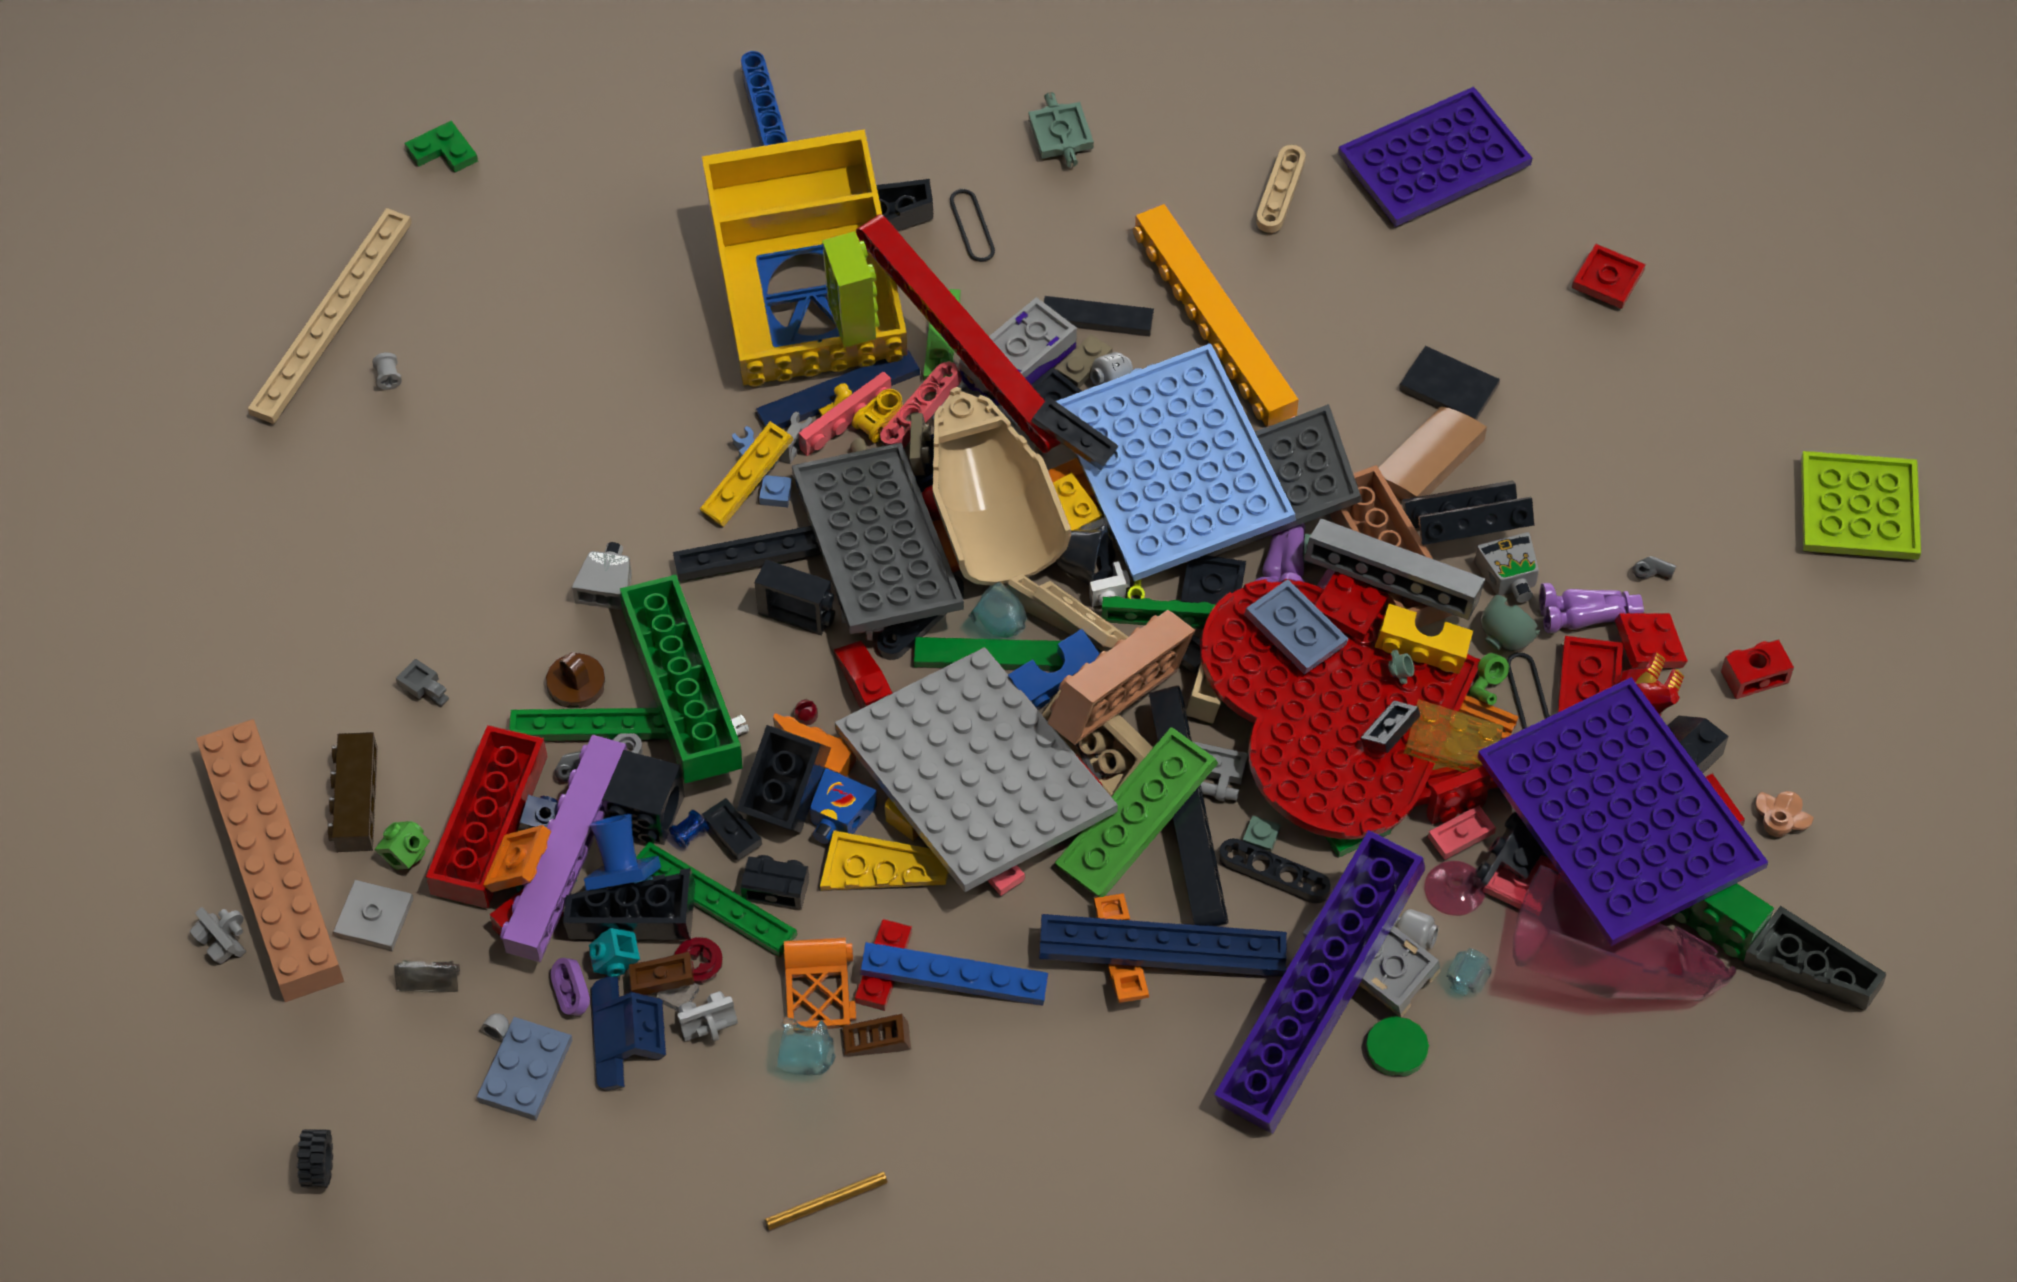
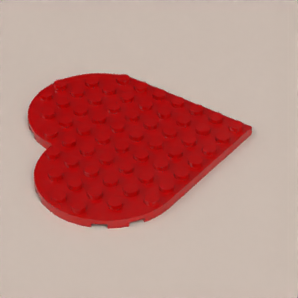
[1200,579,1481,839]

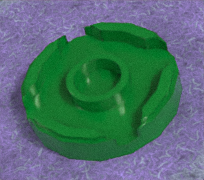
[1366,1016,1429,1077]

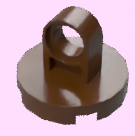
[546,652,605,708]

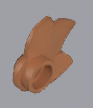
[1755,791,1814,837]

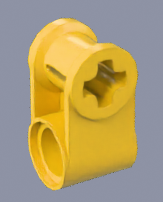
[852,389,903,443]

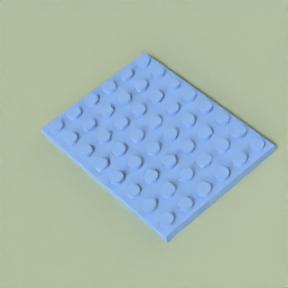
[1056,343,1296,581]

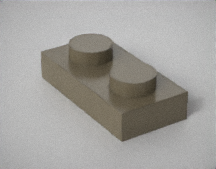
[1056,334,1113,388]
[910,413,931,476]

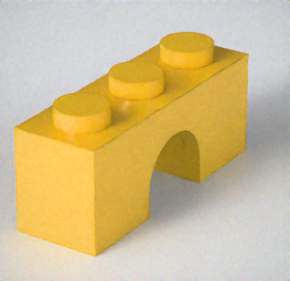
[1375,604,1473,674]

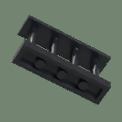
[1402,480,1535,545]

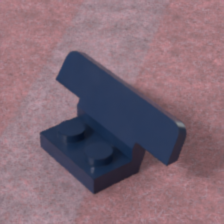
[592,976,666,1091]

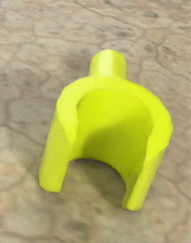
[1127,579,1145,599]

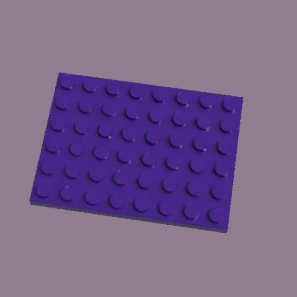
[1477,678,1768,946]

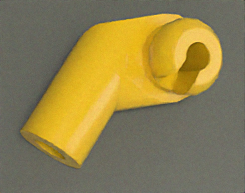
[819,383,853,416]

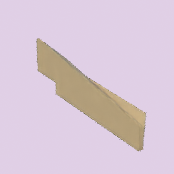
[1006,574,1128,652]

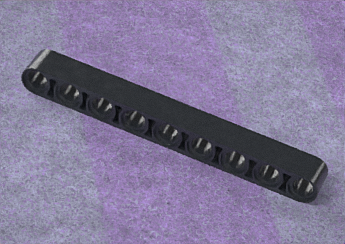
[1149,685,1229,927]

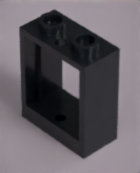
[754,559,836,636]

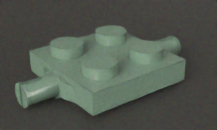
[1028,92,1094,167]

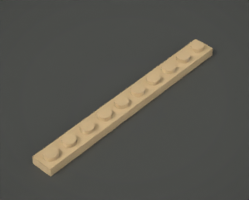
[248,208,412,424]

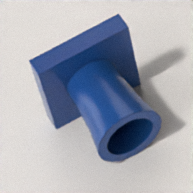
[584,814,661,891]

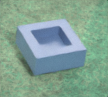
[759,475,793,508]

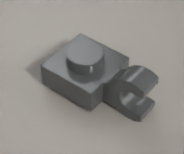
[396,659,449,707]

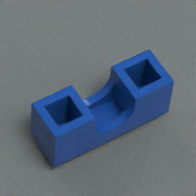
[1008,629,1099,710]

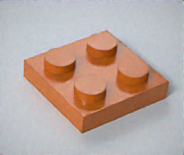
[483,825,552,892]

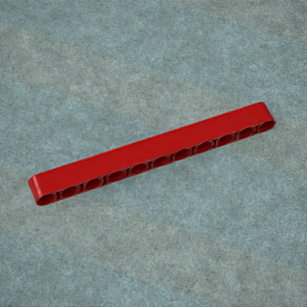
[856,214,1061,453]

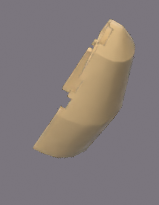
[933,387,1071,586]

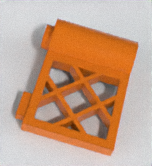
[784,937,856,1031]

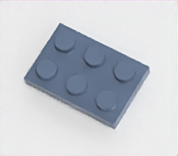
[1244,579,1348,675]
[477,1017,573,1121]

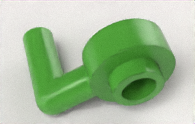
[1469,653,1509,705]

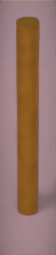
[765,1172,888,1231]

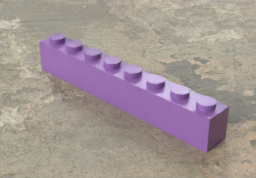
[500,735,627,962]

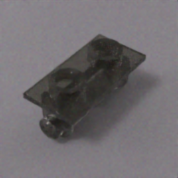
[394,960,460,992]

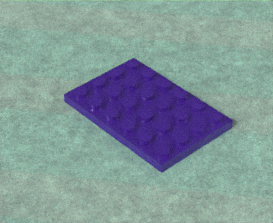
[1338,86,1533,227]

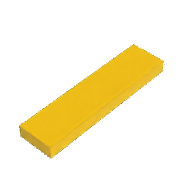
[700,421,794,527]

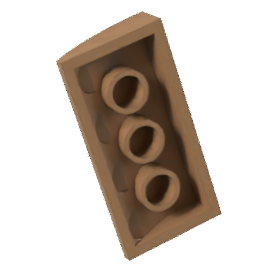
[1379,407,1487,500]

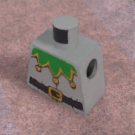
[1474,532,1539,603]

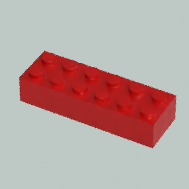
[426,725,548,908]

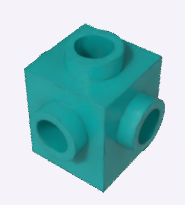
[589,928,640,977]

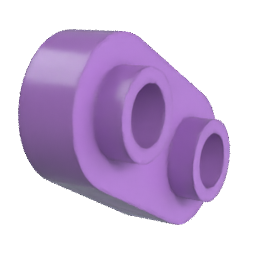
[551,958,590,1016]

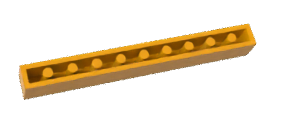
[1133,204,1299,427]

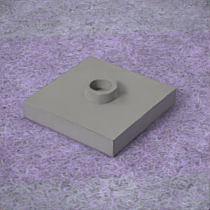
[333,880,414,951]

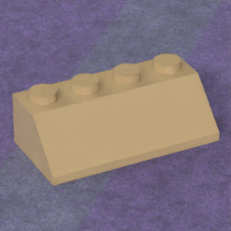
[1042,689,1153,796]

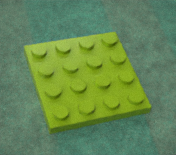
[1801,451,1921,560]

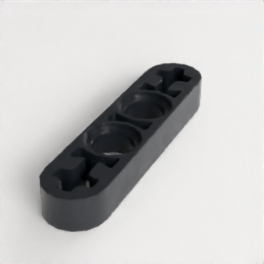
[1219,838,1331,904]

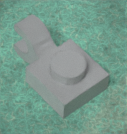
[780,412,812,464]

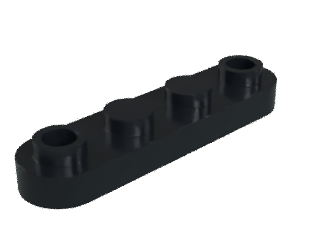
[877,575,964,660]

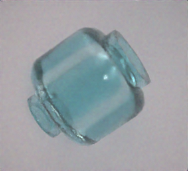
[1446,948,1492,996]

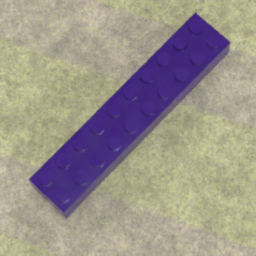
[1214,830,1426,1134]

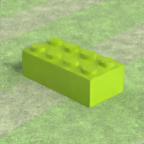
[822,231,880,348]

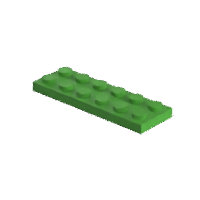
[1055,727,1218,897]

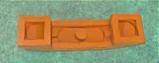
[1094,893,1149,1003]

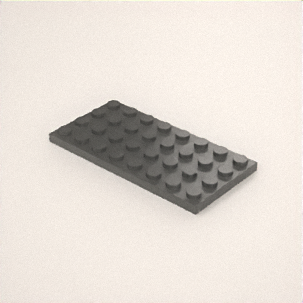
[792,443,964,634]

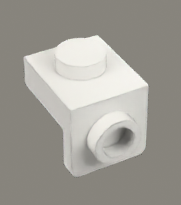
[1089,561,1130,607]

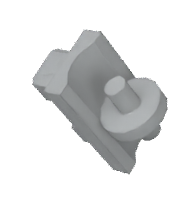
[190,907,246,964]
[677,991,738,1042]

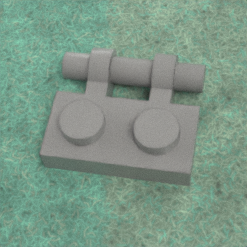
[1192,741,1248,801]

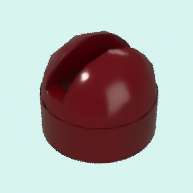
[794,699,818,726]

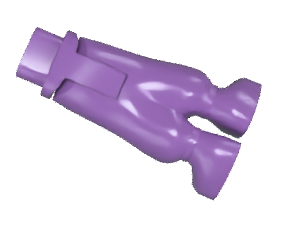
[1255,523,1305,582]
[1539,583,1644,633]

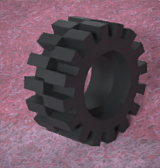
[297,1129,333,1187]

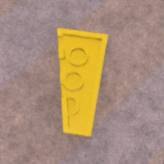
[820,830,949,891]

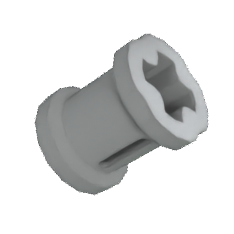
[372,352,402,390]

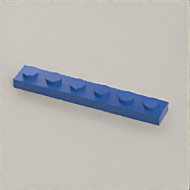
[860,942,1048,1006]

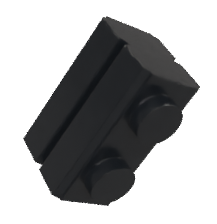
[741,855,809,909]

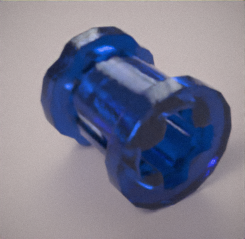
[669,809,709,849]

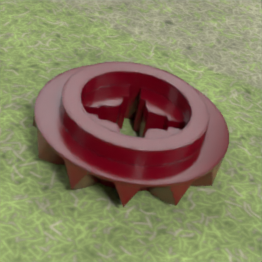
[674,937,723,983]

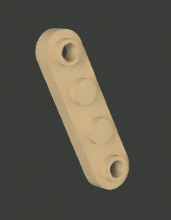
[1256,145,1306,233]

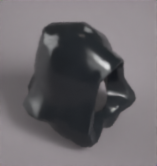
[1055,525,1115,586]

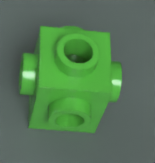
[374,821,430,870]

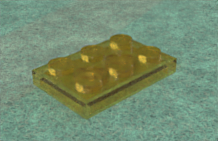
[1404,699,1504,772]

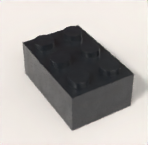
[737,725,831,832]

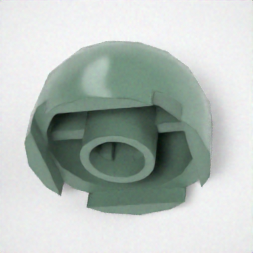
[1481,595,1540,651]

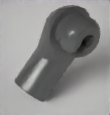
[1633,556,1676,579]
[555,751,581,781]

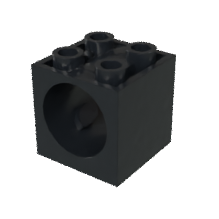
[602,750,685,845]

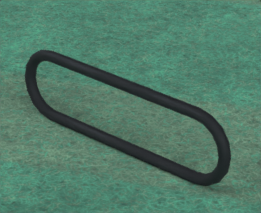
[950,189,995,262]
[1507,652,1550,729]

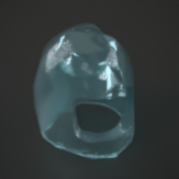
[969,581,1027,639]
[777,1017,836,1076]

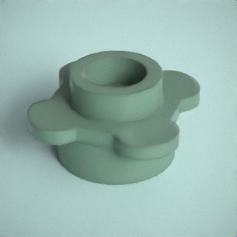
[1389,650,1414,684]

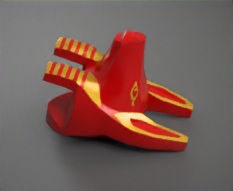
[1620,653,1684,717]

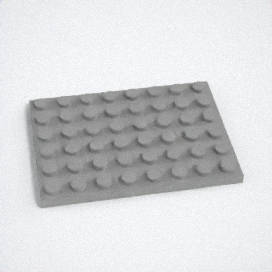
[835,647,1118,892]

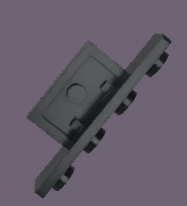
[1472,812,1543,889]

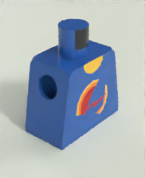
[810,768,877,844]

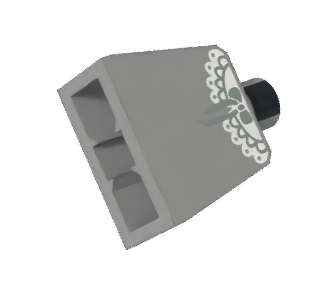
[572,542,632,610]

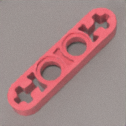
[880,362,962,448]

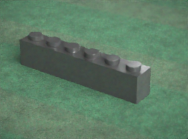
[1304,519,1485,620]

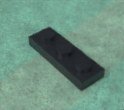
[1031,397,1119,471]

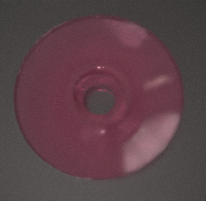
[1425,861,1485,916]

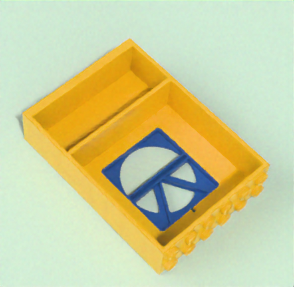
[702,129,907,386]

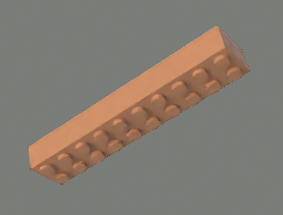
[196,719,344,1002]

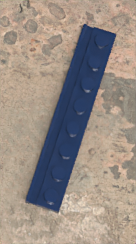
[1039,914,1287,977]

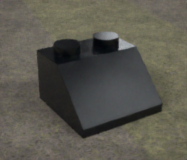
[1667,715,1729,773]

